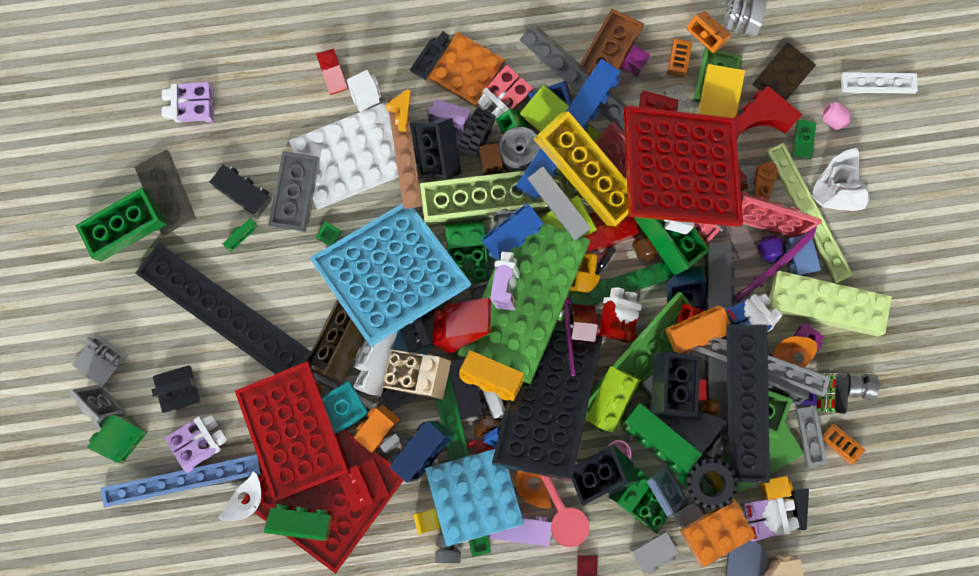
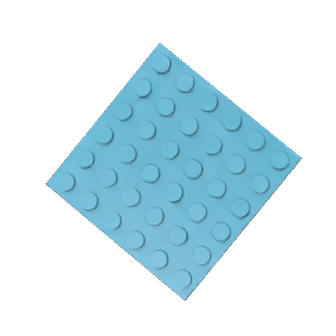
[310,203,471,347]

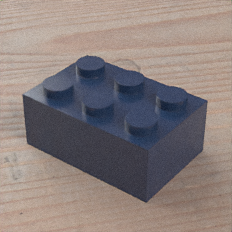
[390,421,454,483]

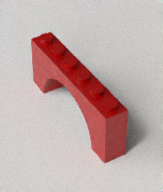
[734,86,802,185]

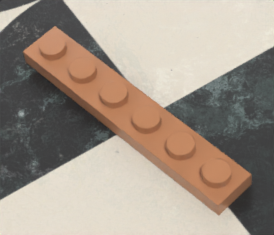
[387,97,422,209]

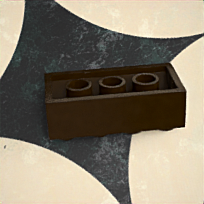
[308,299,365,383]

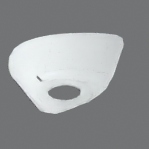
[218,472,261,521]

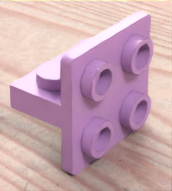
[428,99,470,145]

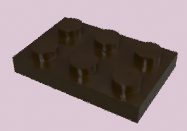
[752,42,816,101]

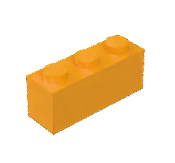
[460,350,524,401]

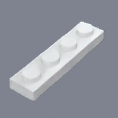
[841,72,918,94]

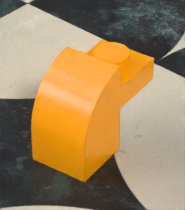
[570,254,600,292]

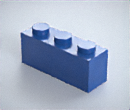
[480,203,544,260]

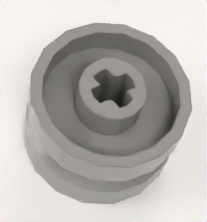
[499,127,541,172]

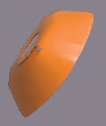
[772,336,817,368]
[516,471,552,508]

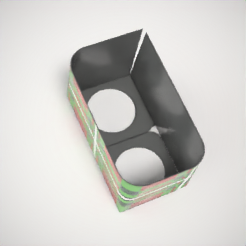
[816,373,849,414]

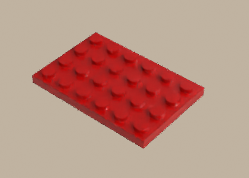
[235,361,350,502]

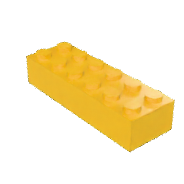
[534,111,628,226]

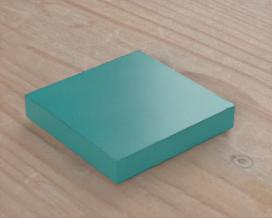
[322,381,368,434]

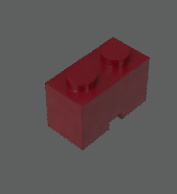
[570,304,601,341]

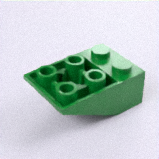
[445,220,490,283]
[87,414,148,463]
[608,468,670,534]

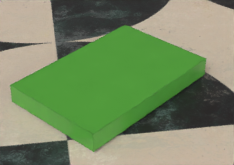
[693,47,742,102]

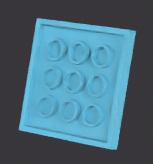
[425,449,524,547]

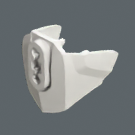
[812,148,870,211]

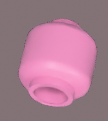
[822,102,851,130]

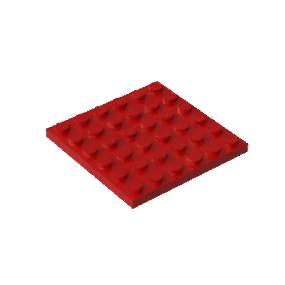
[624,105,743,227]
[241,429,404,574]

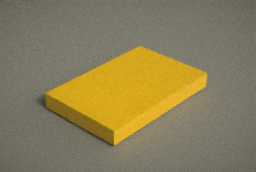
[698,64,745,118]

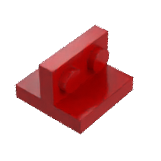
[338,459,390,512]

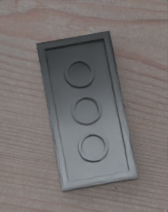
[268,151,320,232]

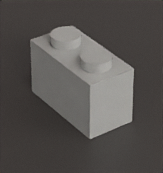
[630,531,679,574]

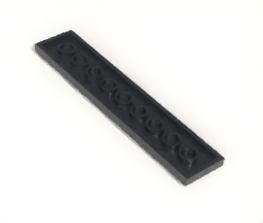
[135,243,314,374]

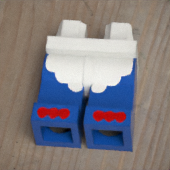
[725,294,782,332]

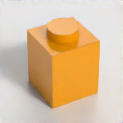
[760,476,793,500]

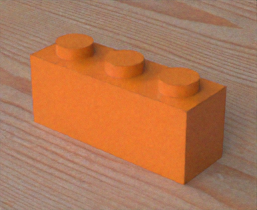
[665,306,731,354]

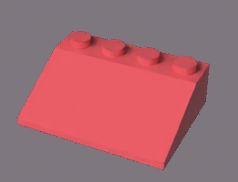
[741,191,822,238]

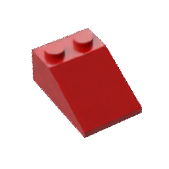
[432,298,491,354]

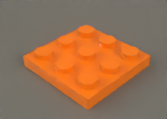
[428,32,505,107]

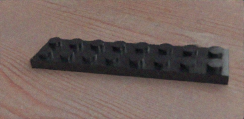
[726,324,770,483]

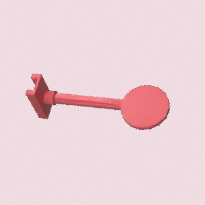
[540,475,589,547]

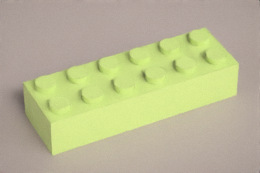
[766,271,892,337]

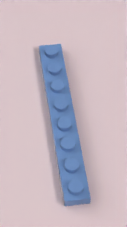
[101,454,262,508]

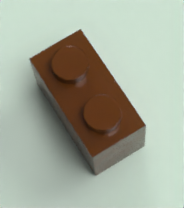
[478,142,502,176]

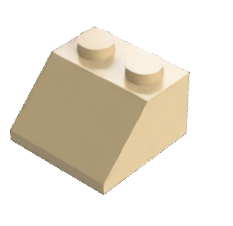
[762,554,804,576]

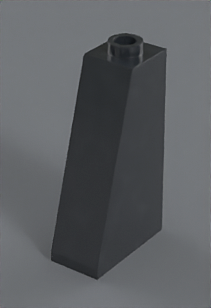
[647,400,728,456]

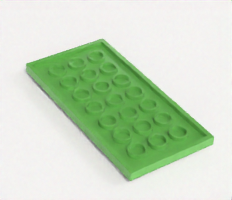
[458,222,590,384]

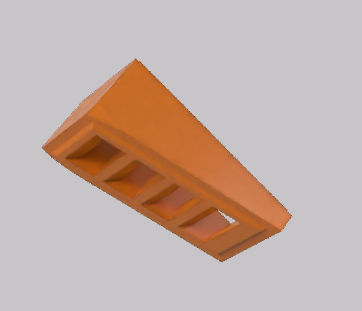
[666,38,692,77]
[822,424,865,464]

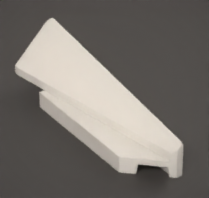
[353,331,397,397]

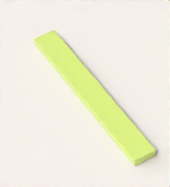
[766,142,854,284]

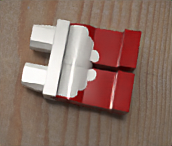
[598,288,642,343]

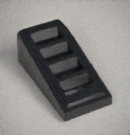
[790,488,809,531]

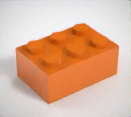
[679,501,756,567]

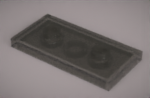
[135,150,196,235]

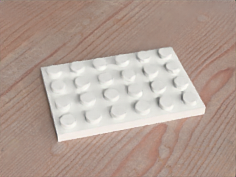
[289,102,417,210]

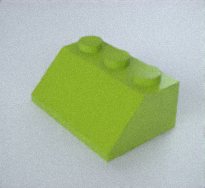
[586,366,642,433]

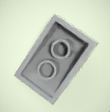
[69,385,127,430]

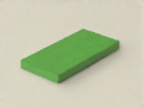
[719,423,804,494]

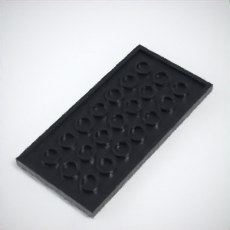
[492,326,603,482]

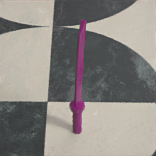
[734,226,817,302]
[564,296,575,376]

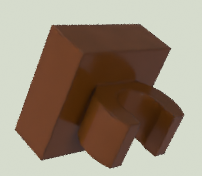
[474,414,501,438]

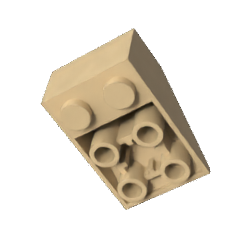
[382,349,451,400]

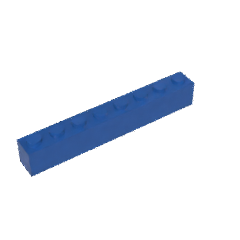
[516,59,621,201]

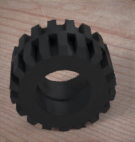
[686,457,738,509]

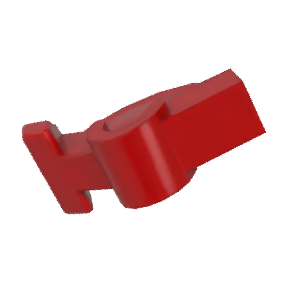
[467,440,495,454]

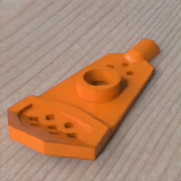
[754,161,778,201]

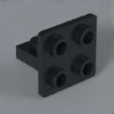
[400,309,434,353]
[151,365,200,413]

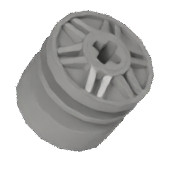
[724,0,767,37]

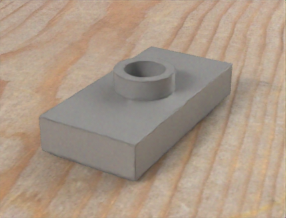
[380,434,402,453]

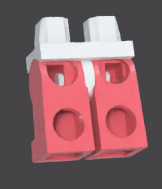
[478,65,533,121]

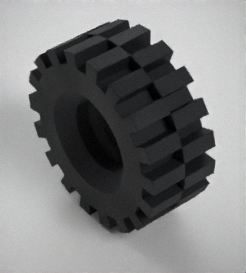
[458,107,496,159]

